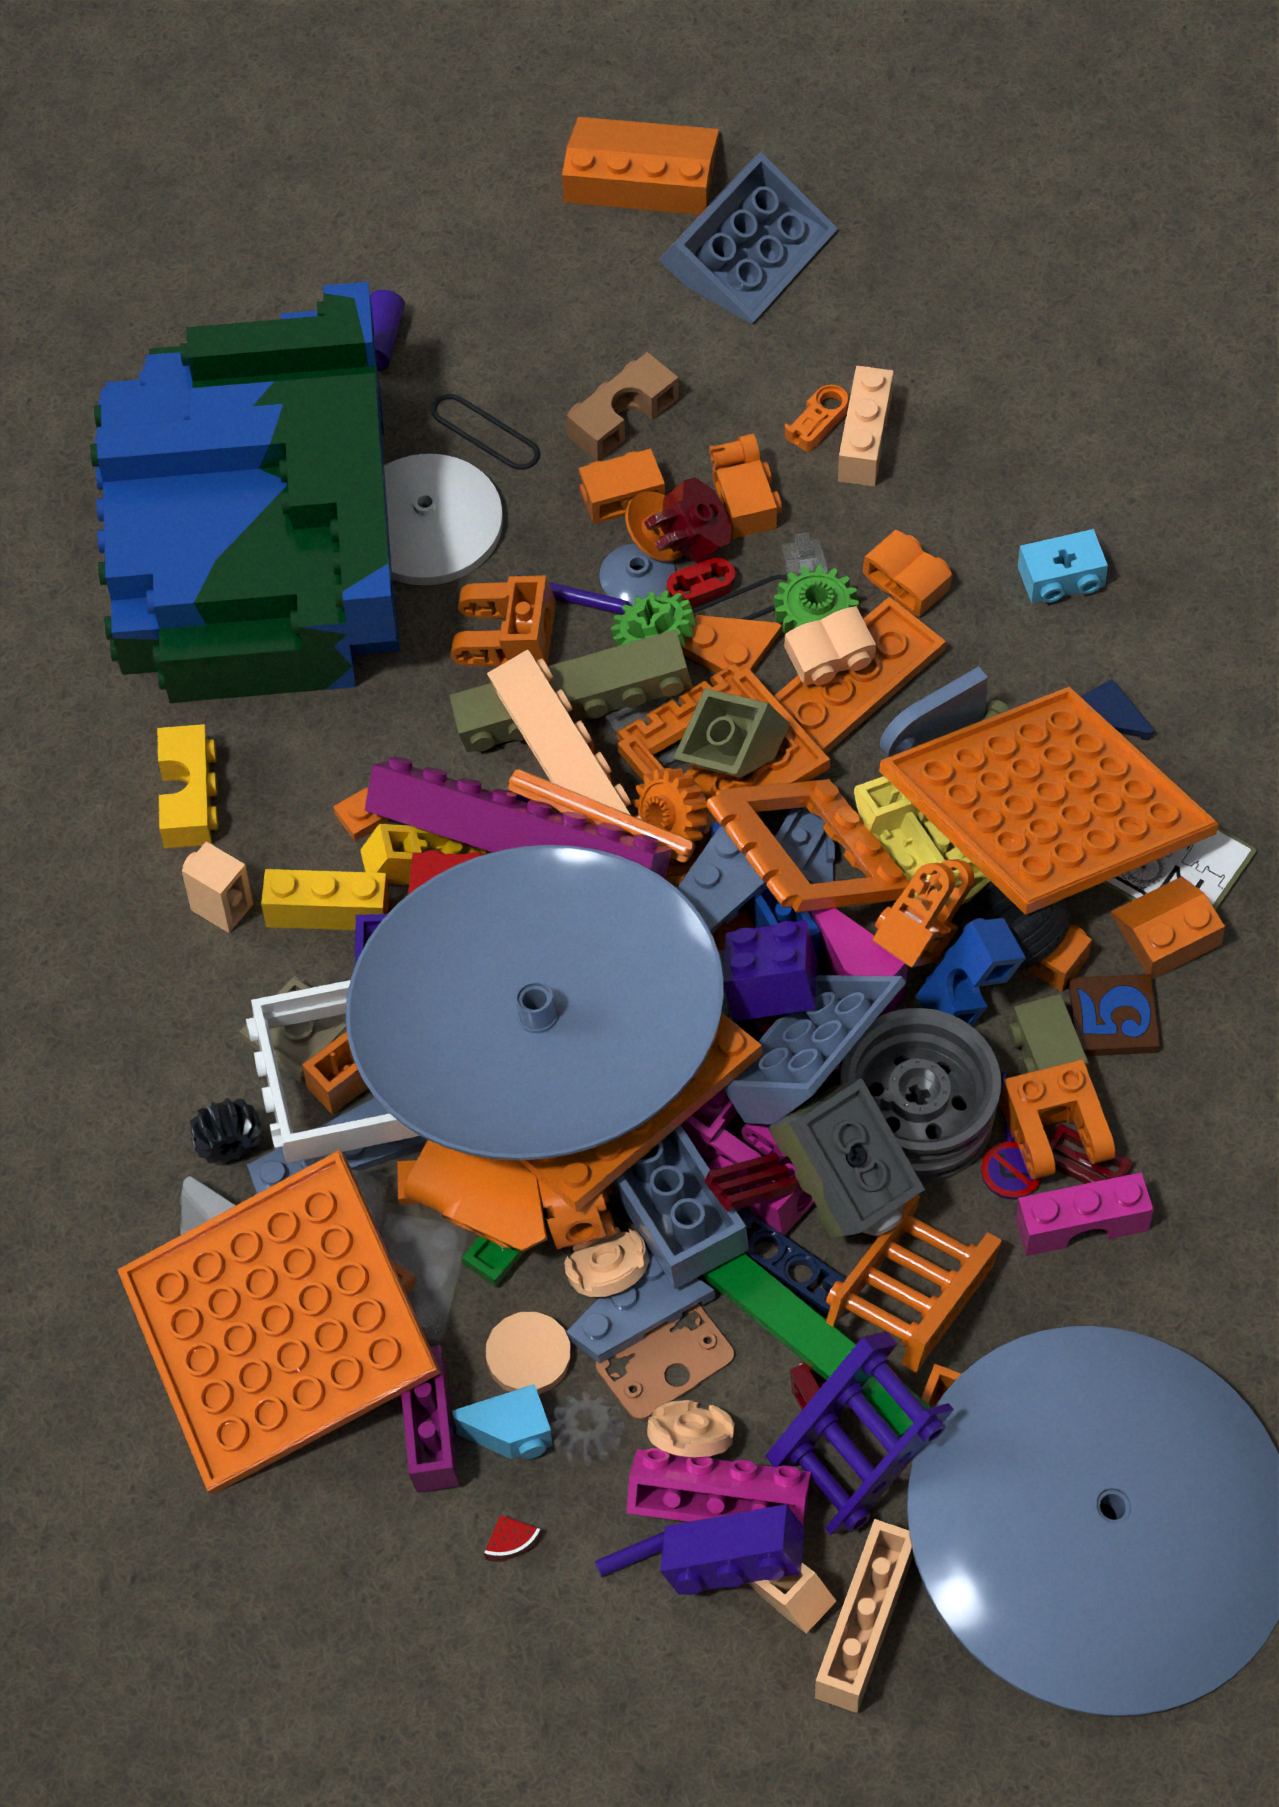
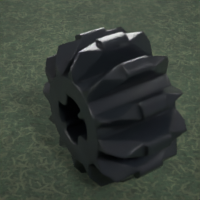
[190,1098,262,1164]

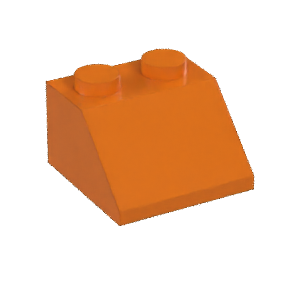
[1111,876,1225,980]

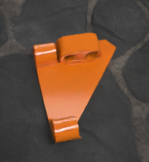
[404,1140,547,1252]

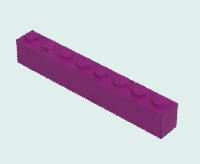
[364,756,672,880]

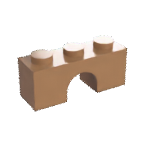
[566,352,679,461]

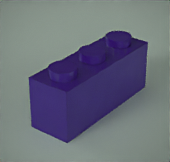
[660,1504,805,1595]

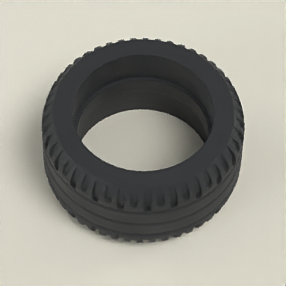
[958,881,1071,972]

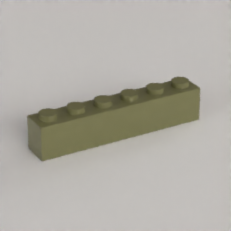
[449,629,693,752]

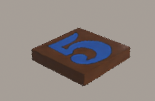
[1068,974,1160,1056]

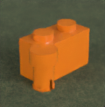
[709,433,782,539]

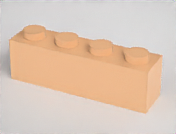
[815,1519,914,1713]

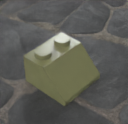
[673,688,790,778]

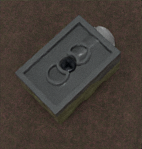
[768,1078,925,1239]

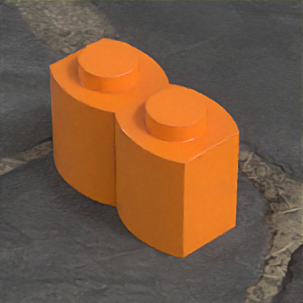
[863,530,953,617]

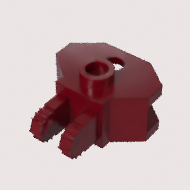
[644,477,732,564]

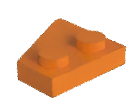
[682,615,782,673]

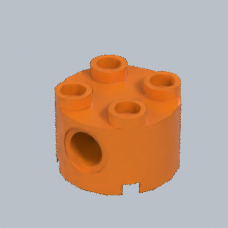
[537,1177,616,1249]

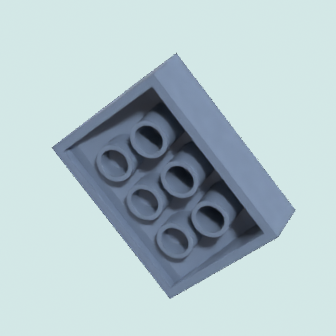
[658,151,838,324]
[723,975,906,1125]

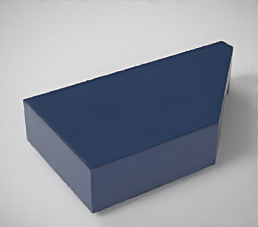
[1080,679,1154,740]

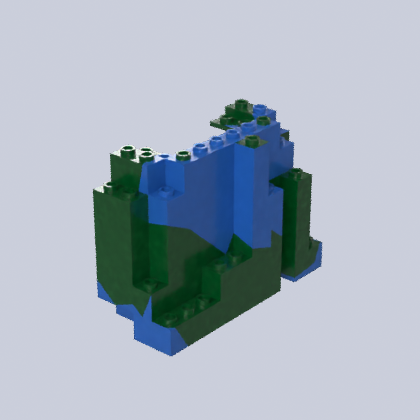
[90,282,400,703]

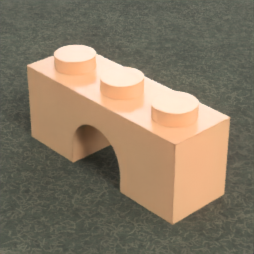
[838,366,893,486]

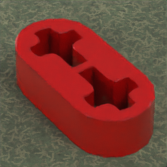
[666,558,735,608]

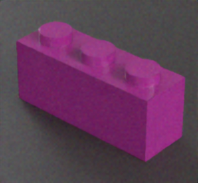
[401,1346,460,1493]

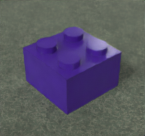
[723,920,817,1022]

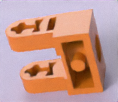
[450,575,556,667]
[872,859,975,968]
[999,1059,1115,1180]

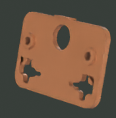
[596,1304,734,1420]

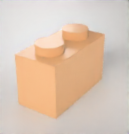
[182,841,253,933]

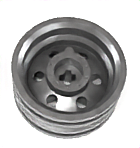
[839,1008,1001,1184]

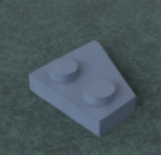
[775,807,835,884]

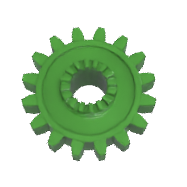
[774,565,859,634]

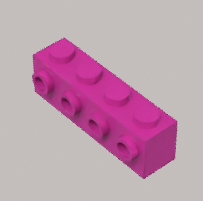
[626,1448,811,1527]

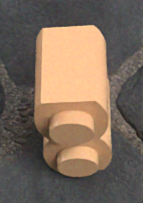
[784,606,876,685]

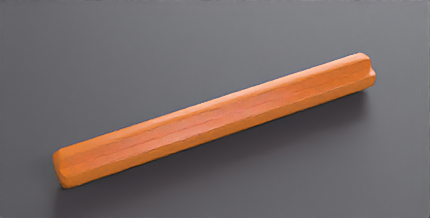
[508,769,694,863]

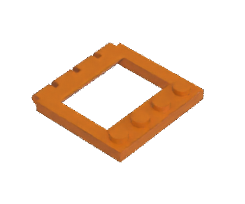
[616,664,830,847]
[706,779,910,912]

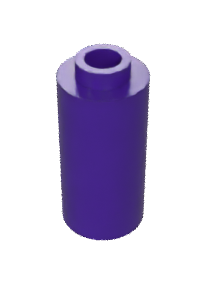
[370,290,405,371]

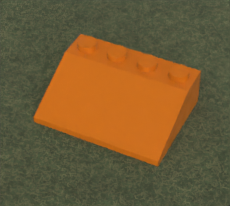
[562,117,719,215]

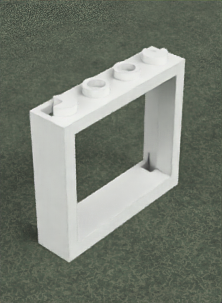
[246,980,420,1163]

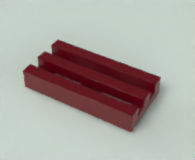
[1048,1123,1134,1184]
[704,1152,799,1212]

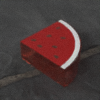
[484,1515,542,1562]

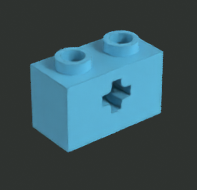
[1018,529,1108,604]

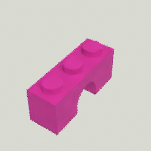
[1015,1172,1153,1256]

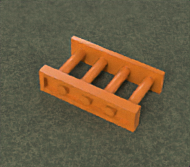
[826,1195,1002,1373]

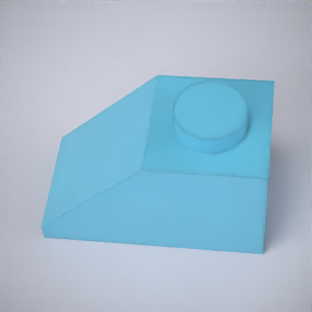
[452,1384,553,1459]

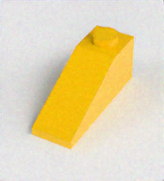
[360,824,492,885]

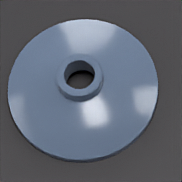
[599,543,676,606]

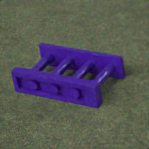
[765,1331,954,1535]

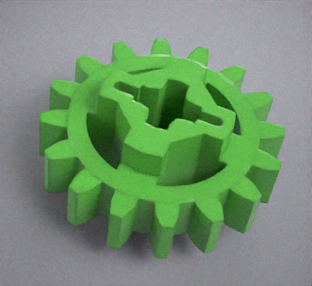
[611,590,697,648]

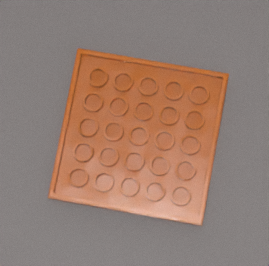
[879,687,1219,915]
[117,1150,441,1494]

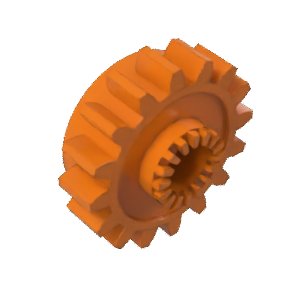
[632,767,708,850]

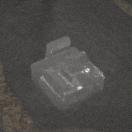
[782,532,827,576]

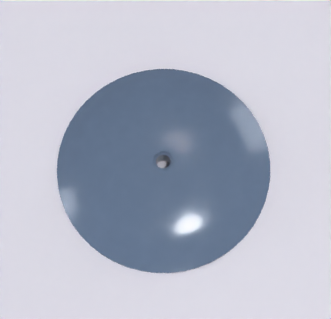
[346,845,724,1160]
[907,1326,1279,1717]

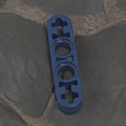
[736,1208,850,1317]

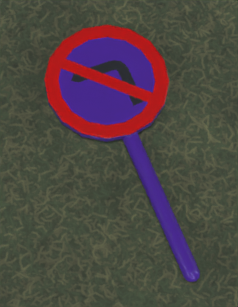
[980,1072,1042,1199]

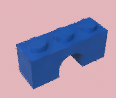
[916,918,1026,1027]

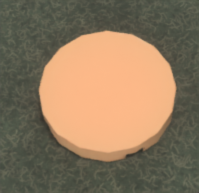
[564,1227,650,1297]
[486,1312,571,1395]
[647,1400,735,1458]

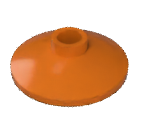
[625,491,684,562]

